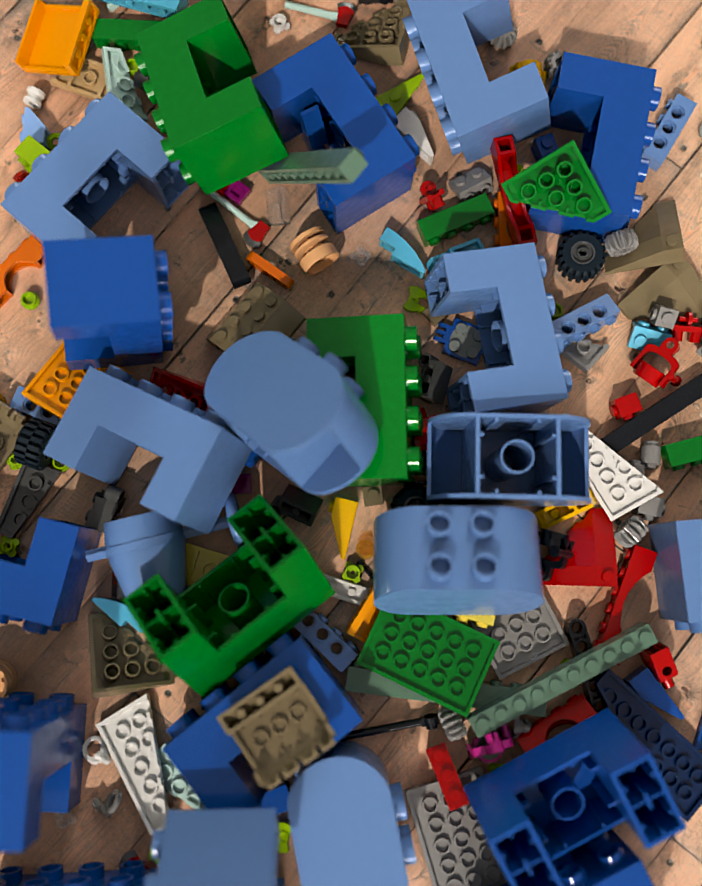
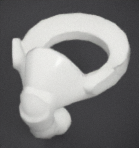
[82,736,111,765]

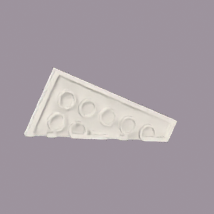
[562,412,664,521]

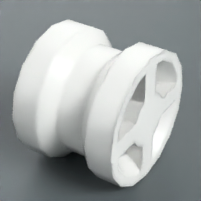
[23,86,46,110]

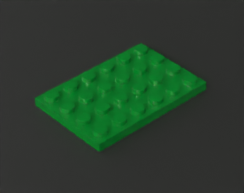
[356,610,500,718]

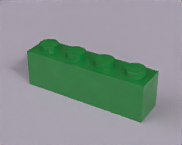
[92,18,161,52]
[416,193,495,247]
[661,435,702,471]

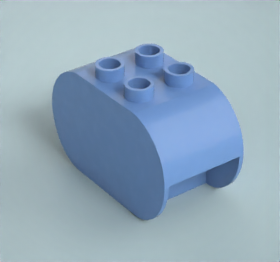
[205,331,378,494]
[426,412,592,507]
[373,506,544,615]
[287,740,417,886]

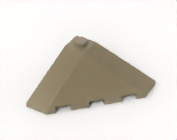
[334,0,412,66]
[604,200,684,275]
[617,259,702,325]
[88,613,175,699]

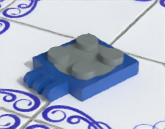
[433,318,482,366]

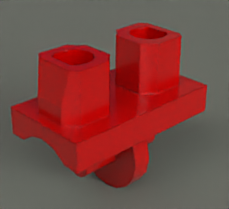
[419,180,445,213]
[669,311,702,343]

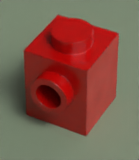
[609,392,643,421]

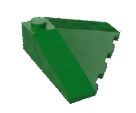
[501,140,612,223]

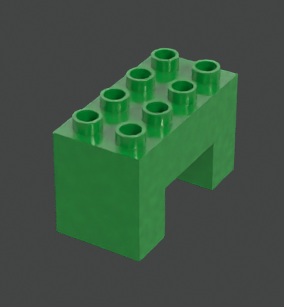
[134,0,289,196]
[306,313,424,487]
[123,494,335,699]

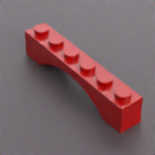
[490,135,538,246]
[592,544,658,665]

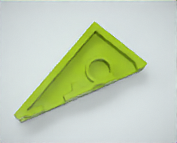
[375,73,424,116]

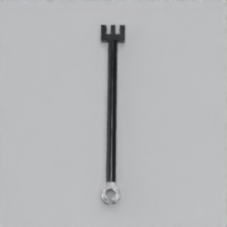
[338,713,439,742]

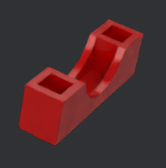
[516,693,597,753]

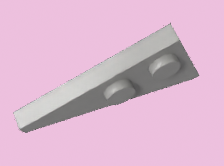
[561,339,610,374]

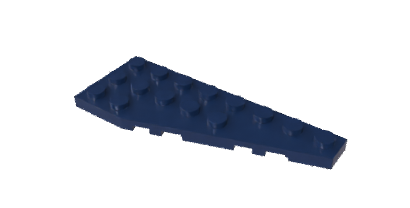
[593,669,702,822]

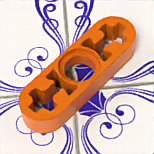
[245,251,295,290]

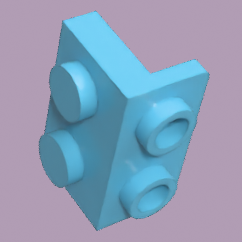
[626,320,673,355]

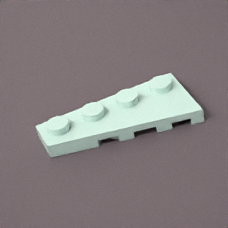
[101,46,148,122]
[159,742,206,810]

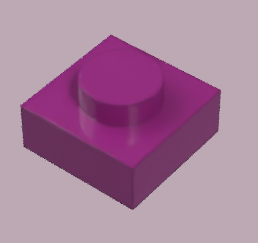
[224,180,251,206]
[232,474,252,494]

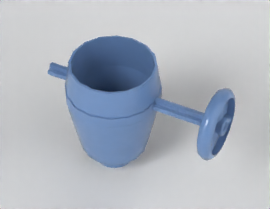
[85,492,245,597]

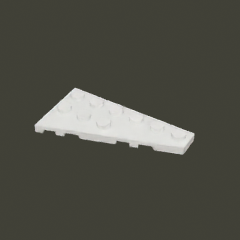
[96,693,169,836]

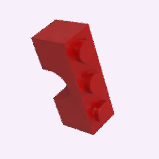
[426,742,469,812]

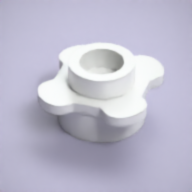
[269,14,290,34]

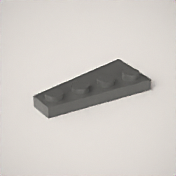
[0,465,62,538]

